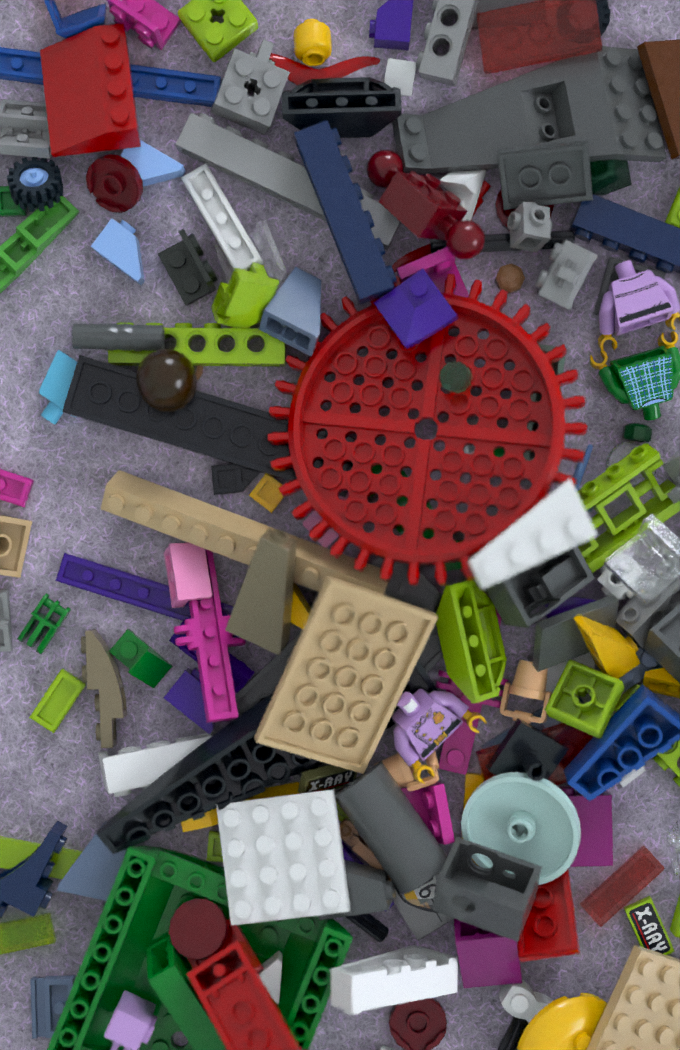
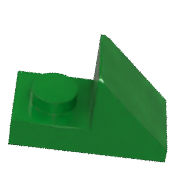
[109,629,173,688]

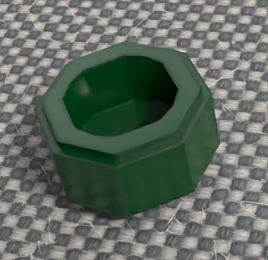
[622,423,652,443]

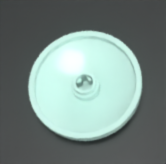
[461,772,581,885]

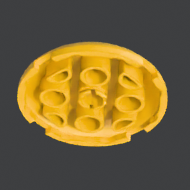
[517,993,607,1050]

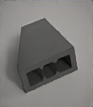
[319,860,396,920]

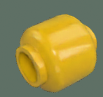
[293,19,332,66]

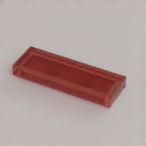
[580,845,665,927]

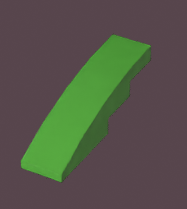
[0,196,79,293]

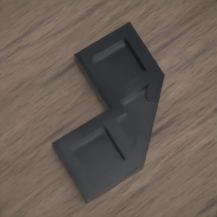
[211,464,259,495]

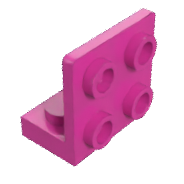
[107,0,181,50]
[397,247,469,298]
[401,782,455,845]

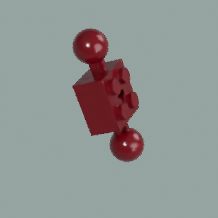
[366,150,485,260]

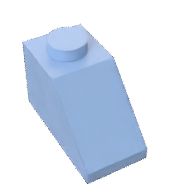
[120,140,186,187]
[91,218,145,286]

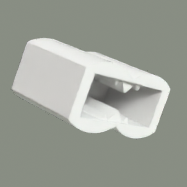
[498,980,553,1024]

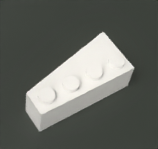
[467,479,598,590]
[98,732,217,797]
[331,946,458,1015]

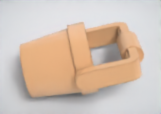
[500,659,552,725]
[374,751,439,791]

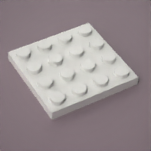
[216,789,351,926]

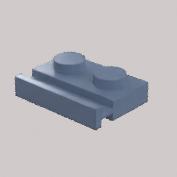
[30,975,75,1039]

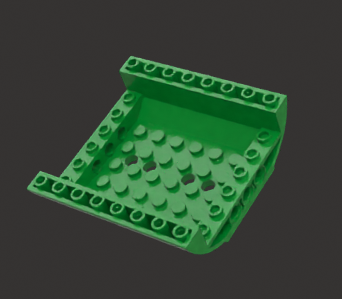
[47,846,353,1050]

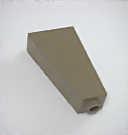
[225,528,297,655]

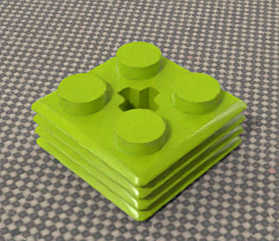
[177,0,258,62]
[545,659,624,738]

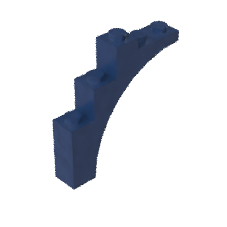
[0,821,68,918]

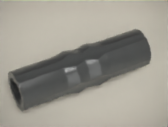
[72,323,165,351]

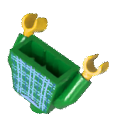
[590,331,680,421]

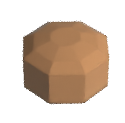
[495,263,525,294]

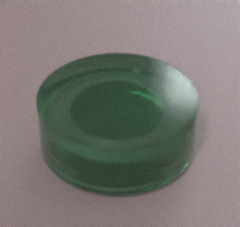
[440,361,472,393]

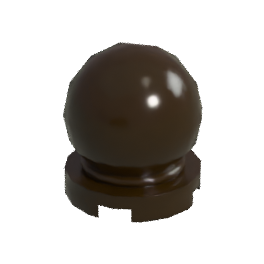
[136,349,197,412]

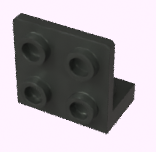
[158,228,218,306]

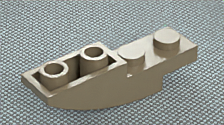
[81,629,127,748]

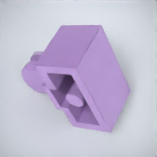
[104,990,158,1050]

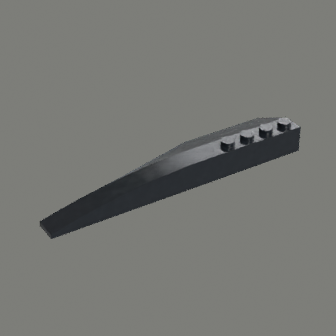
[96,660,438,854]

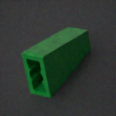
[146,935,225,1050]

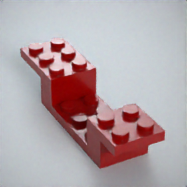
[187,918,301,1050]

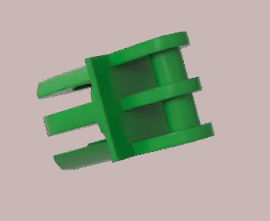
[17,593,71,655]

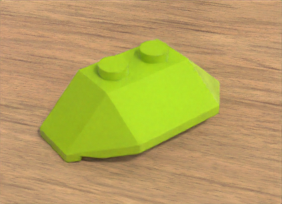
[436,579,507,703]

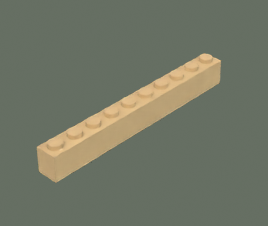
[101,470,389,595]

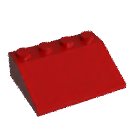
[40,23,141,157]

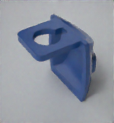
[45,0,107,39]

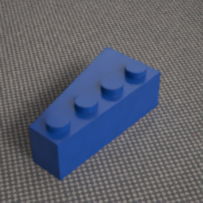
[564,684,680,801]

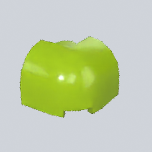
[211,262,279,328]

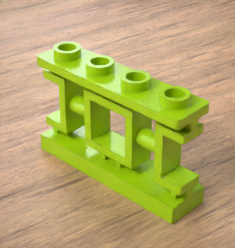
[577,443,680,573]

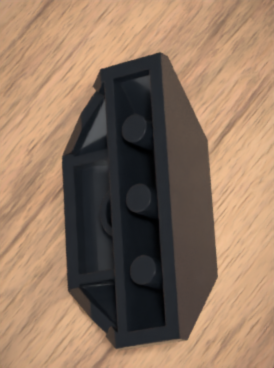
[282,77,402,138]

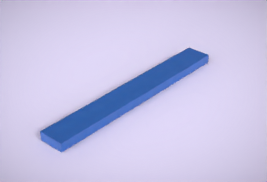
[0,47,221,107]

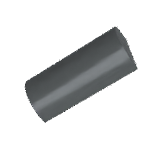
[335,761,448,894]

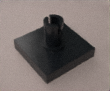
[486,718,569,781]

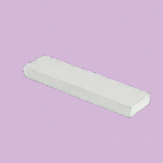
[181,163,263,271]

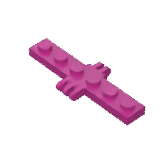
[173,549,246,723]
[435,608,508,775]

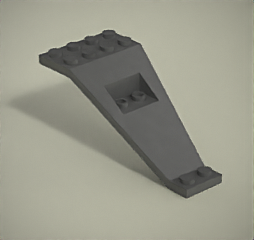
[392,45,667,174]

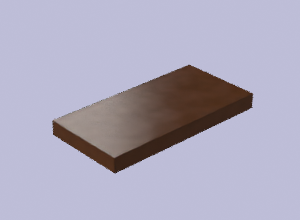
[637,39,680,160]

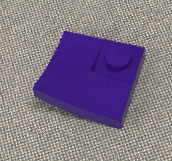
[374,268,458,349]

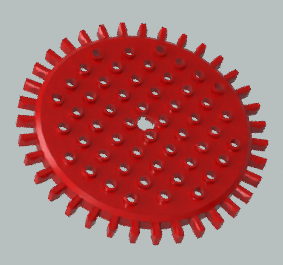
[267,274,587,586]

